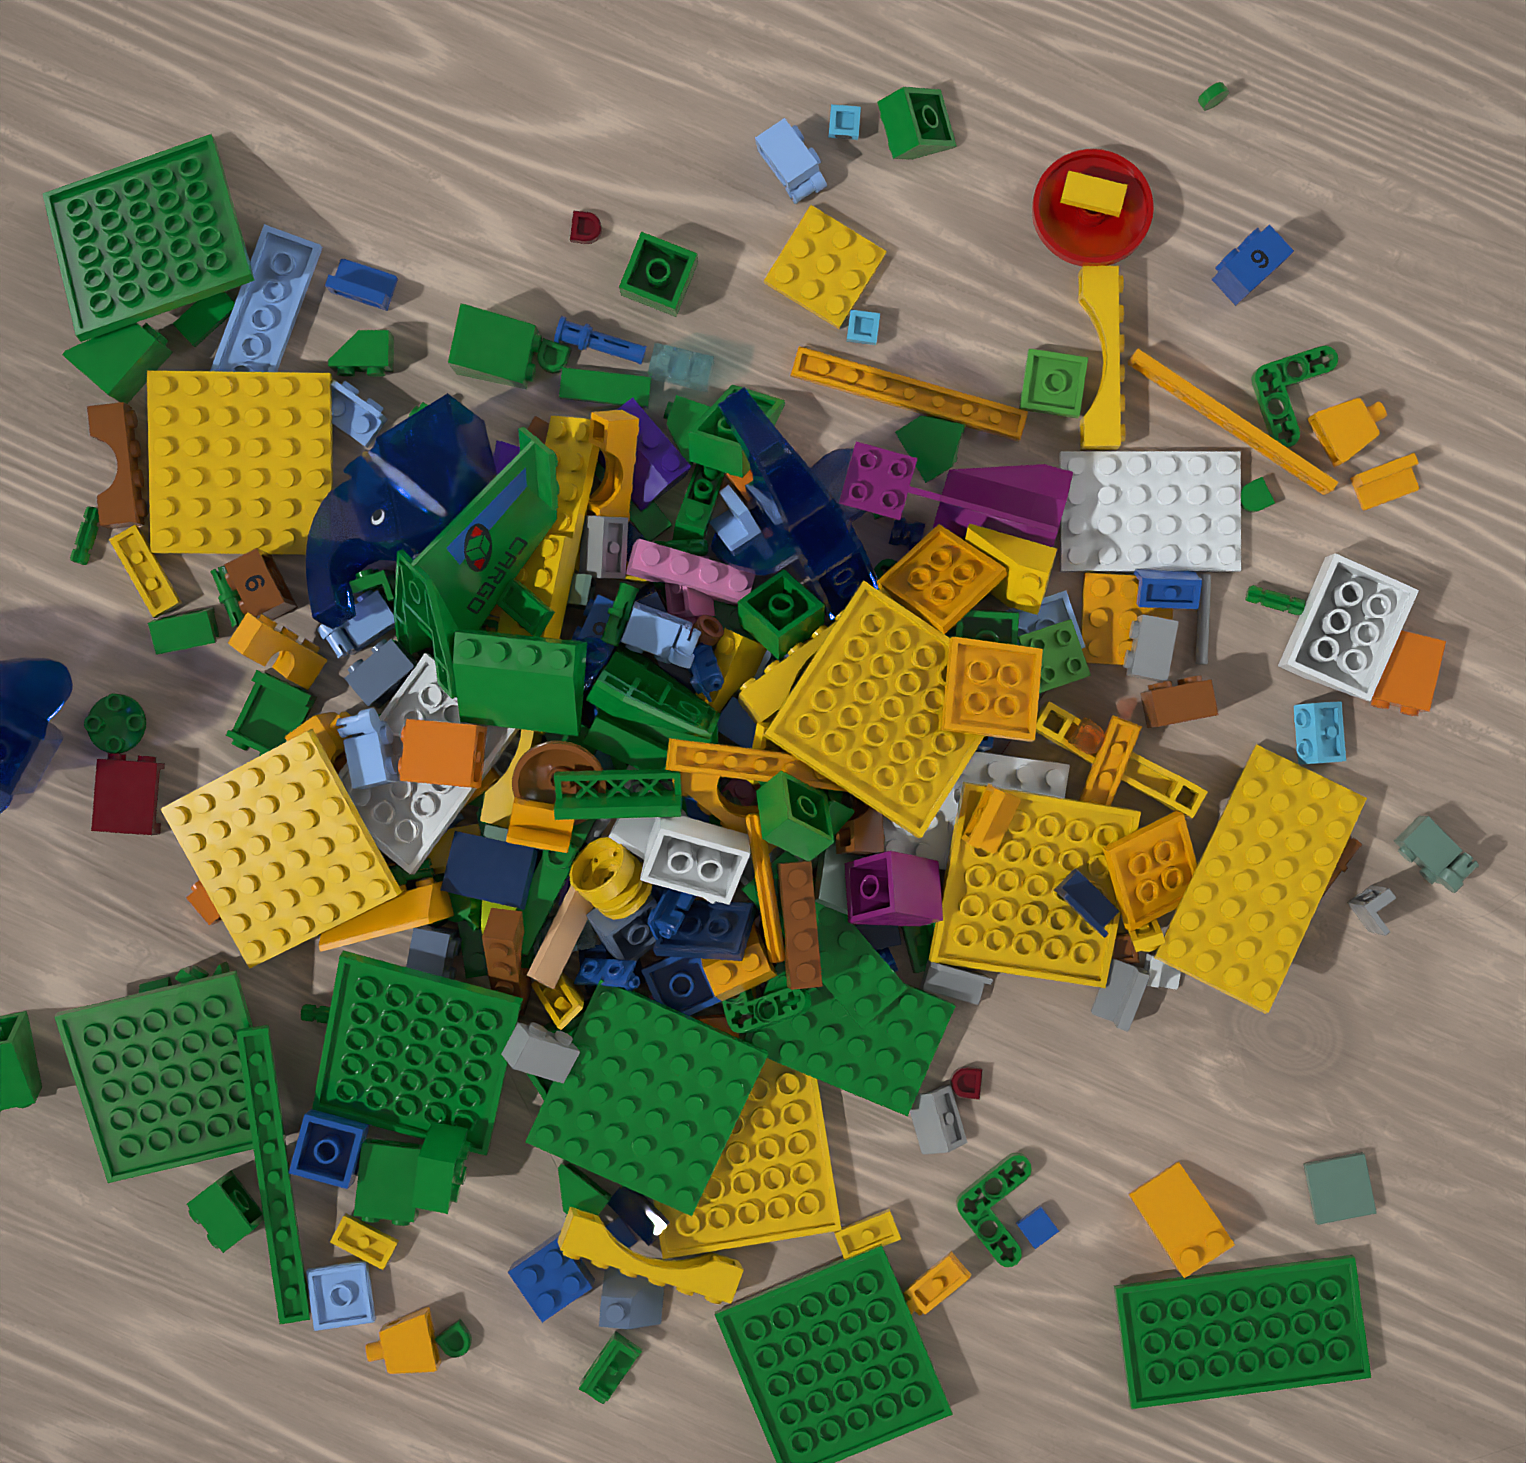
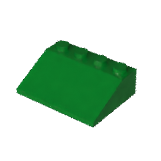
[453,629,587,736]

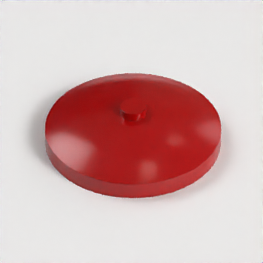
[1032,149,1154,267]

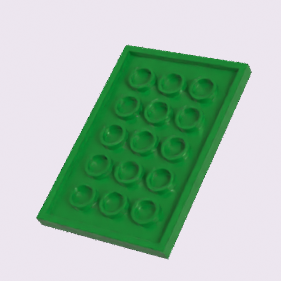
[743,942,956,1117]

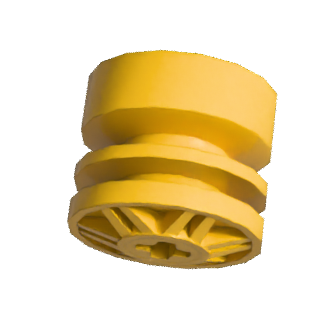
[569,837,653,920]

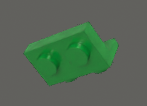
[349,568,396,601]

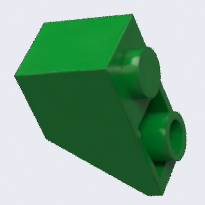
[328,330,394,377]

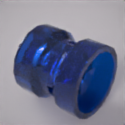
[888,517,925,550]

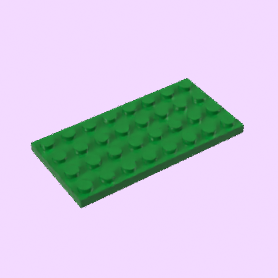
[1114,1255,1372,1409]

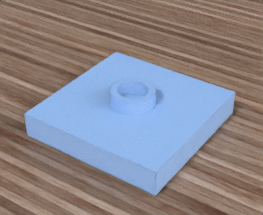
[306,1260,376,1331]

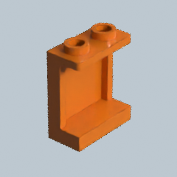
[1371,630,1446,716]
[398,719,487,788]

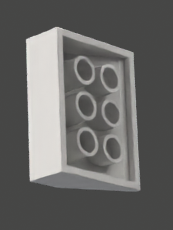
[1278,553,1419,701]

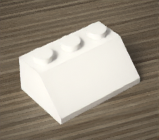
[640,816,750,905]

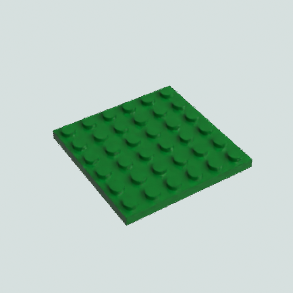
[42,134,255,342]
[312,950,523,1156]
[54,970,286,1183]
[525,978,768,1216]
[714,1244,953,1463]

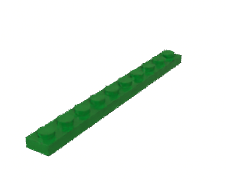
[236,1025,311,1325]

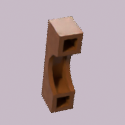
[87,402,148,529]
[836,796,885,855]
[776,861,822,990]
[482,908,532,1016]

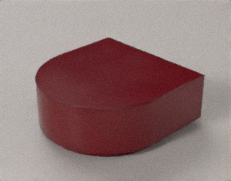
[570,210,602,244]
[950,1067,983,1100]

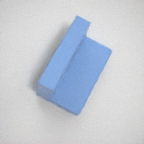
[710,485,761,551]

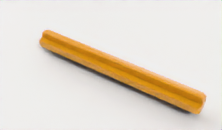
[746,812,785,963]

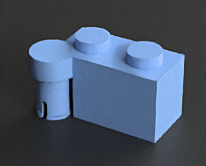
[755,118,827,204]
[317,590,395,659]
[621,601,701,668]
[336,708,399,789]

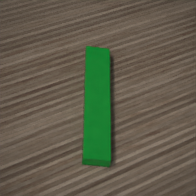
[515,787,611,955]

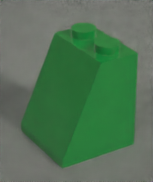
[448,303,542,389]
[62,322,173,404]
[0,1011,42,1112]

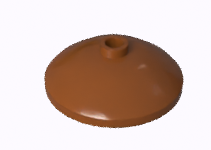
[512,741,606,826]

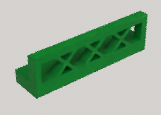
[554,769,682,820]

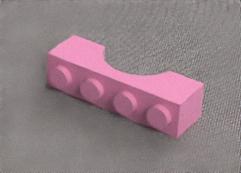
[626,539,755,607]

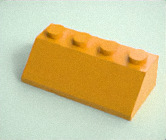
[319,877,454,952]

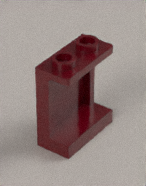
[91,753,165,836]

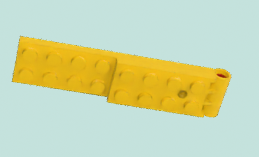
[497,415,600,639]

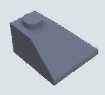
[599,1266,664,1329]

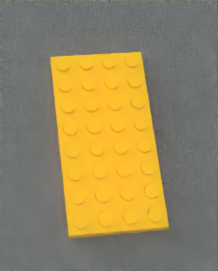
[1154,744,1367,1014]

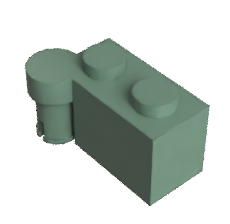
[1394,816,1479,893]

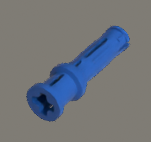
[554,316,647,365]

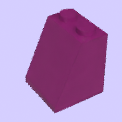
[844,851,943,926]

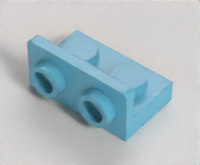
[1294,701,1346,764]

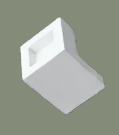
[1144,953,1181,989]

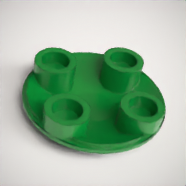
[84,693,146,754]

